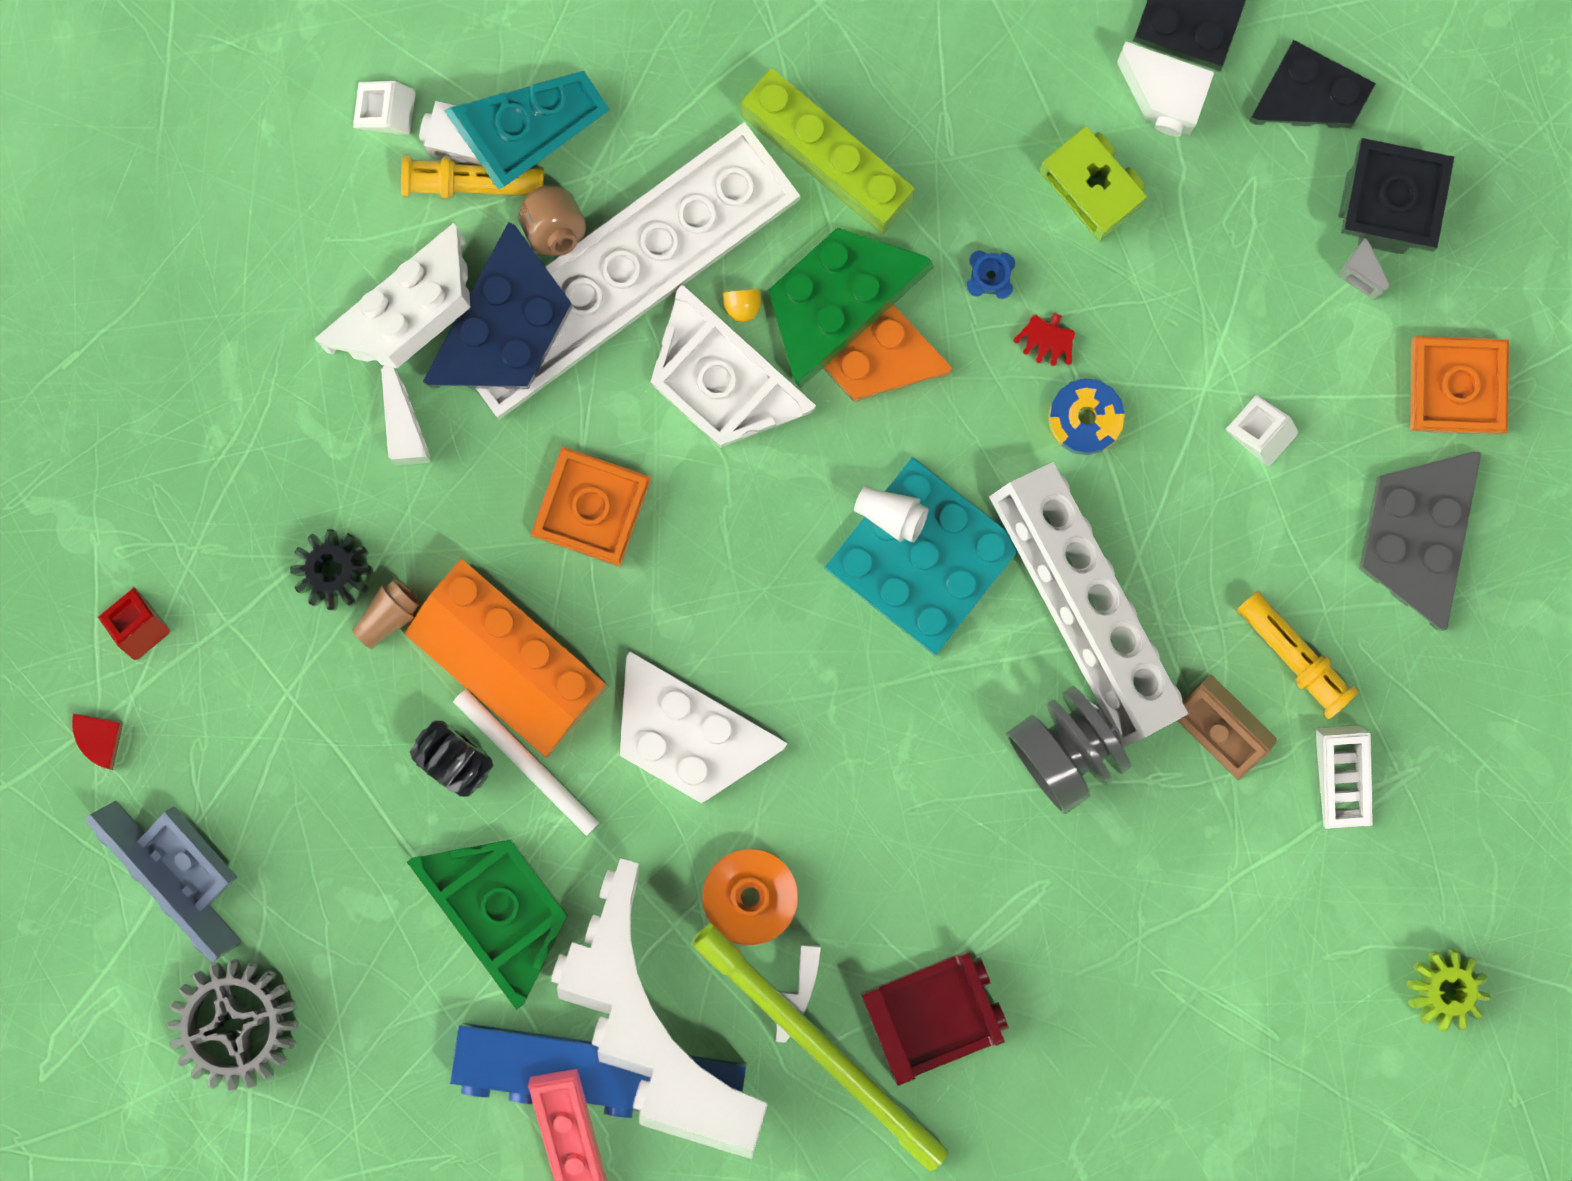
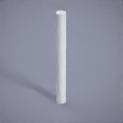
[453,689,600,836]

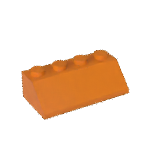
[404,558,609,758]

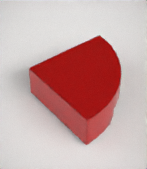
[72,713,123,770]

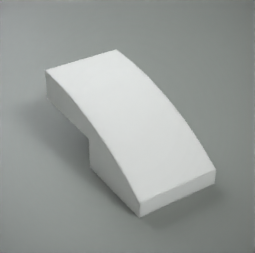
[776,944,821,1043]

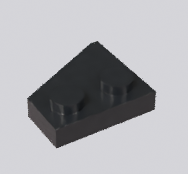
[1133,0,1246,72]
[1249,40,1376,128]

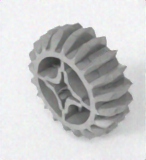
[167,960,299,1091]

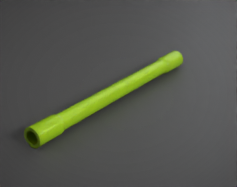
[692,924,948,1172]

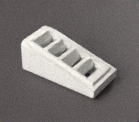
[381,366,431,466]
[1316,726,1373,829]

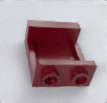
[861,951,1009,1086]

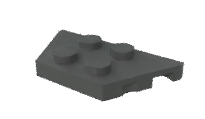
[1359,451,1481,631]

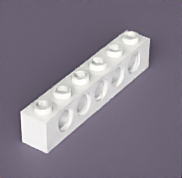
[989,462,1188,748]

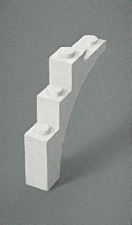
[551,858,767,1159]

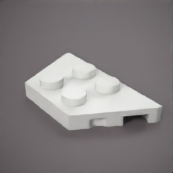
[315,223,470,368]
[650,285,816,448]
[620,652,788,804]

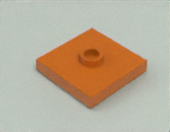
[1410,336,1509,435]
[531,447,652,567]

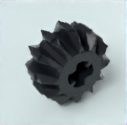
[290,529,373,611]
[410,721,494,797]

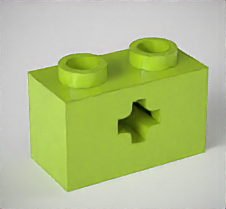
[1039,126,1147,242]

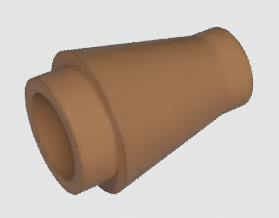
[352,579,422,649]

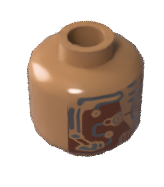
[518,186,586,256]

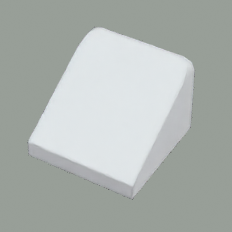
[353,81,416,135]
[1226,395,1298,466]

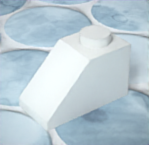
[1117,41,1214,137]

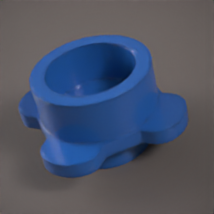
[967,250,1015,299]

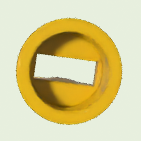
[723,289,761,322]

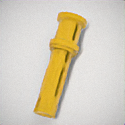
[401,155,544,199]
[1236,590,1360,720]

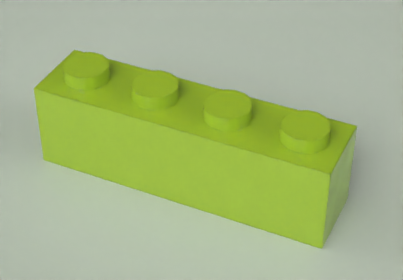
[741,67,915,235]

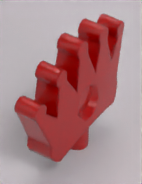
[1013,313,1075,367]

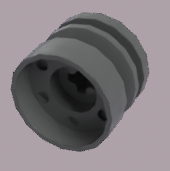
[1006,686,1131,814]

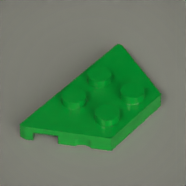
[768,228,934,388]
[407,840,568,1010]

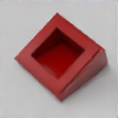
[98,587,170,660]

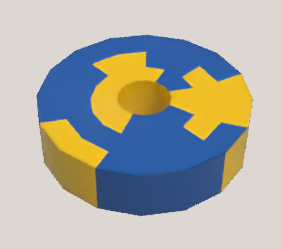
[1048,378,1125,455]

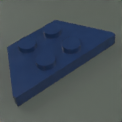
[423,222,573,389]

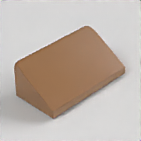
[1177,674,1277,781]

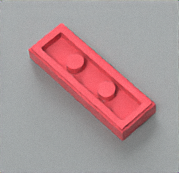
[528,1069,608,1181]

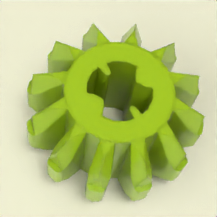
[1406,950,1491,1032]

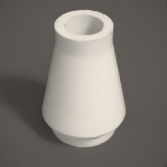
[854,486,929,542]

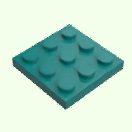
[824,457,1018,656]

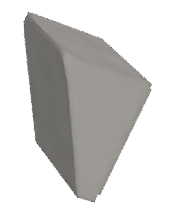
[1338,238,1390,300]

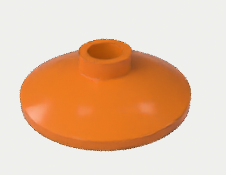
[702,849,798,945]

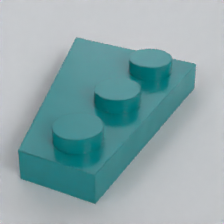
[444,71,610,190]

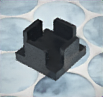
[1339,138,1455,254]

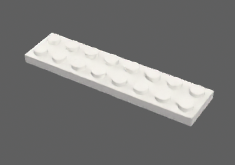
[442,122,800,420]

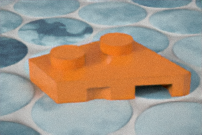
[823,304,953,402]

